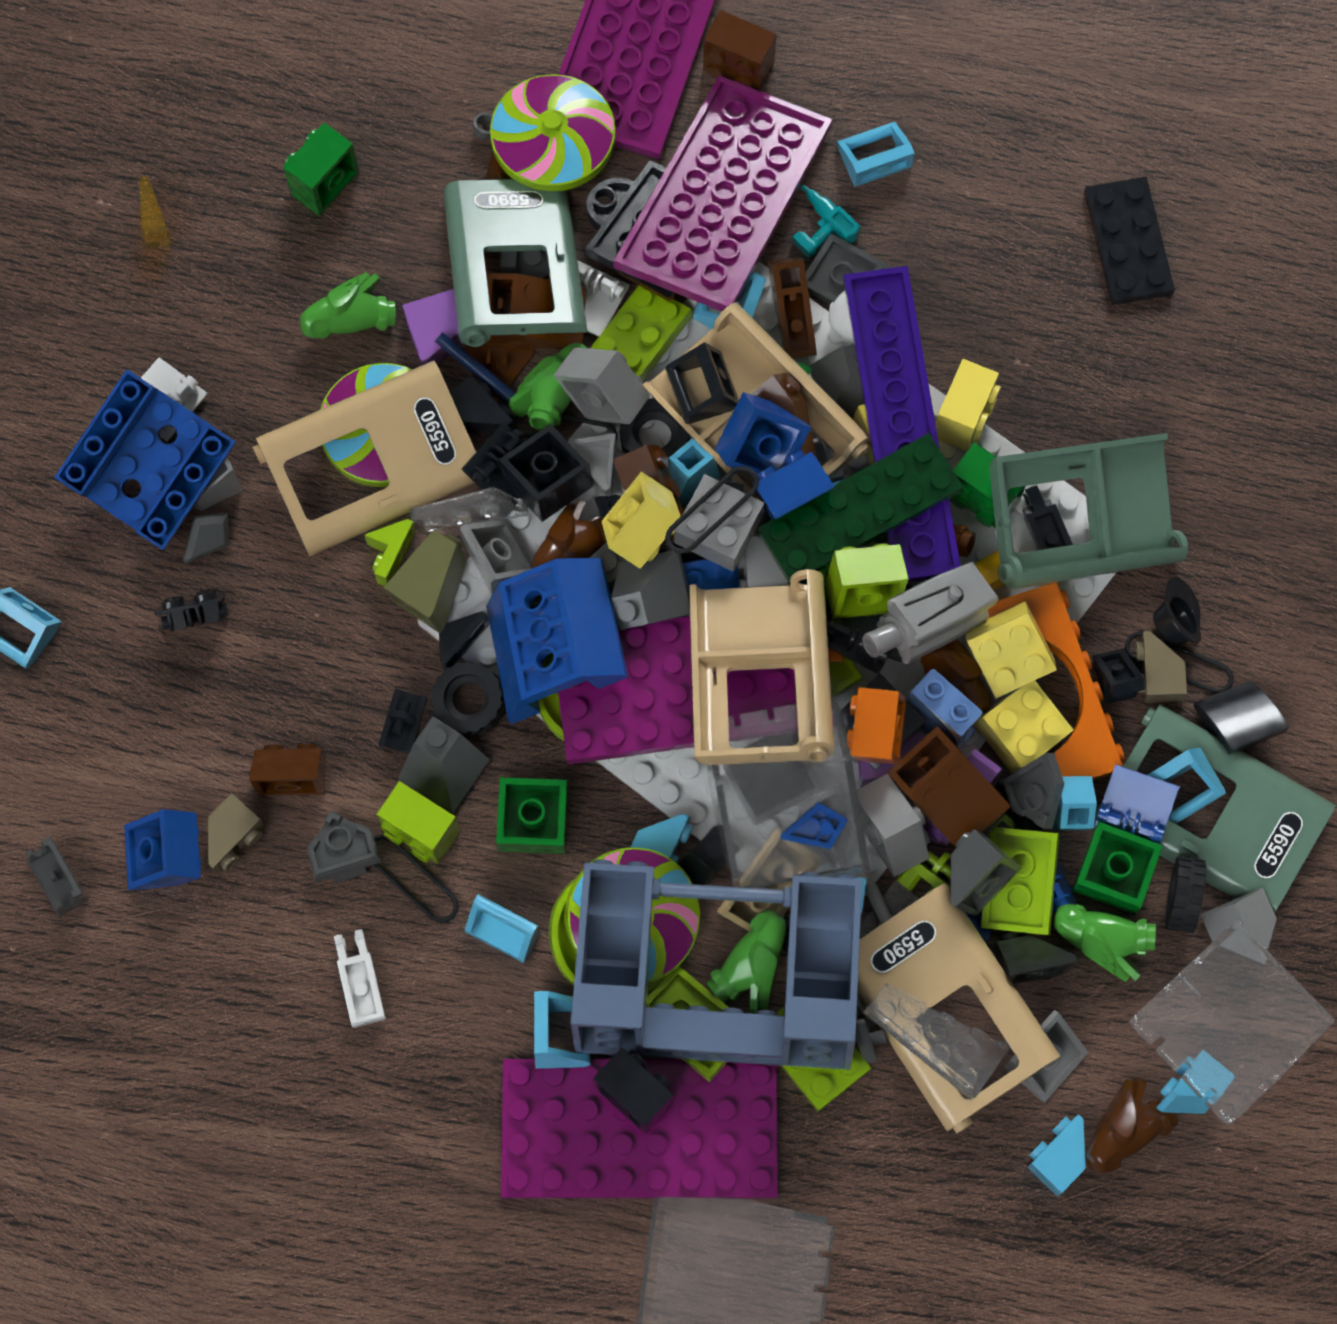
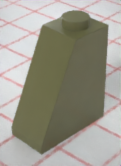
[383,530,467,633]

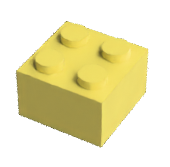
[936,359,1001,452]
[601,471,681,569]
[966,601,1057,698]
[974,681,1073,774]

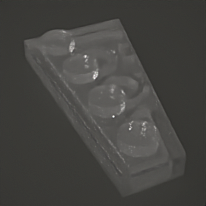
[863,983,1010,1100]

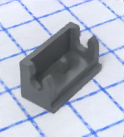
[25,837,89,917]

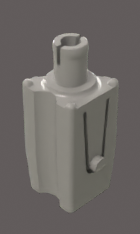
[862,562,998,664]

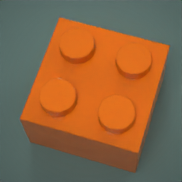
[846,687,907,765]

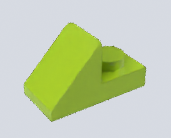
[365,519,416,586]

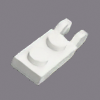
[334,929,386,1028]

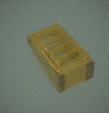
[139,176,171,247]

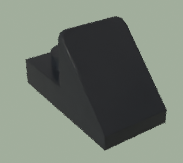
[1092,648,1145,704]
[678,825,741,885]

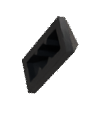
[439,611,490,670]

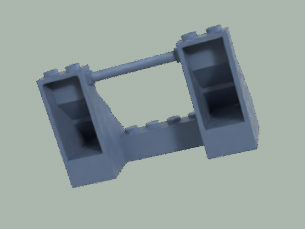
[571,859,862,1070]

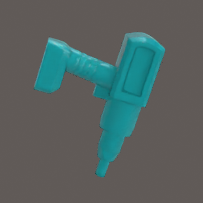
[792,184,861,259]

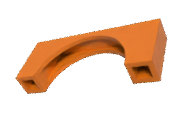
[988,582,1125,781]

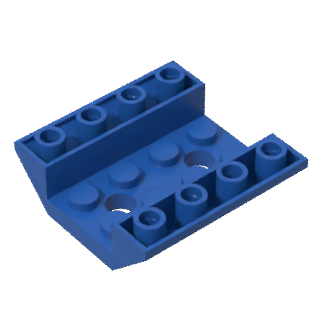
[54,369,236,551]
[486,558,628,724]

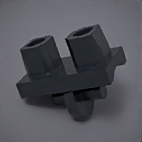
[378,689,428,754]

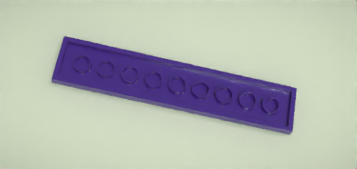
[843,266,961,583]

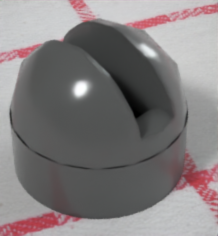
[472,112,492,140]

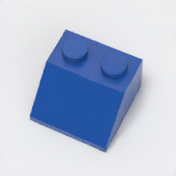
[715,392,811,474]
[751,449,834,519]
[124,809,201,891]

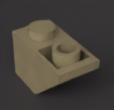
[1135,631,1187,703]
[208,793,265,875]

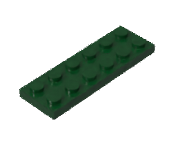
[757,433,963,585]

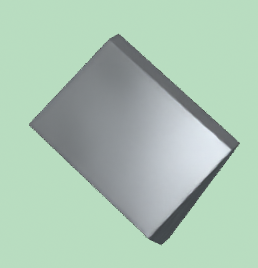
[460,519,532,594]
[1004,1010,1089,1103]

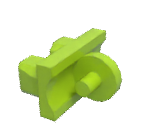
[897,851,951,895]

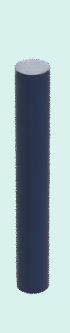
[434,332,515,403]

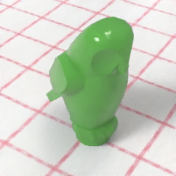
[299,272,396,339]
[508,343,587,431]
[1054,904,1156,982]
[706,909,786,1014]

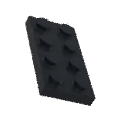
[1084,177,1175,305]

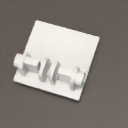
[577,260,630,337]
[141,357,208,442]

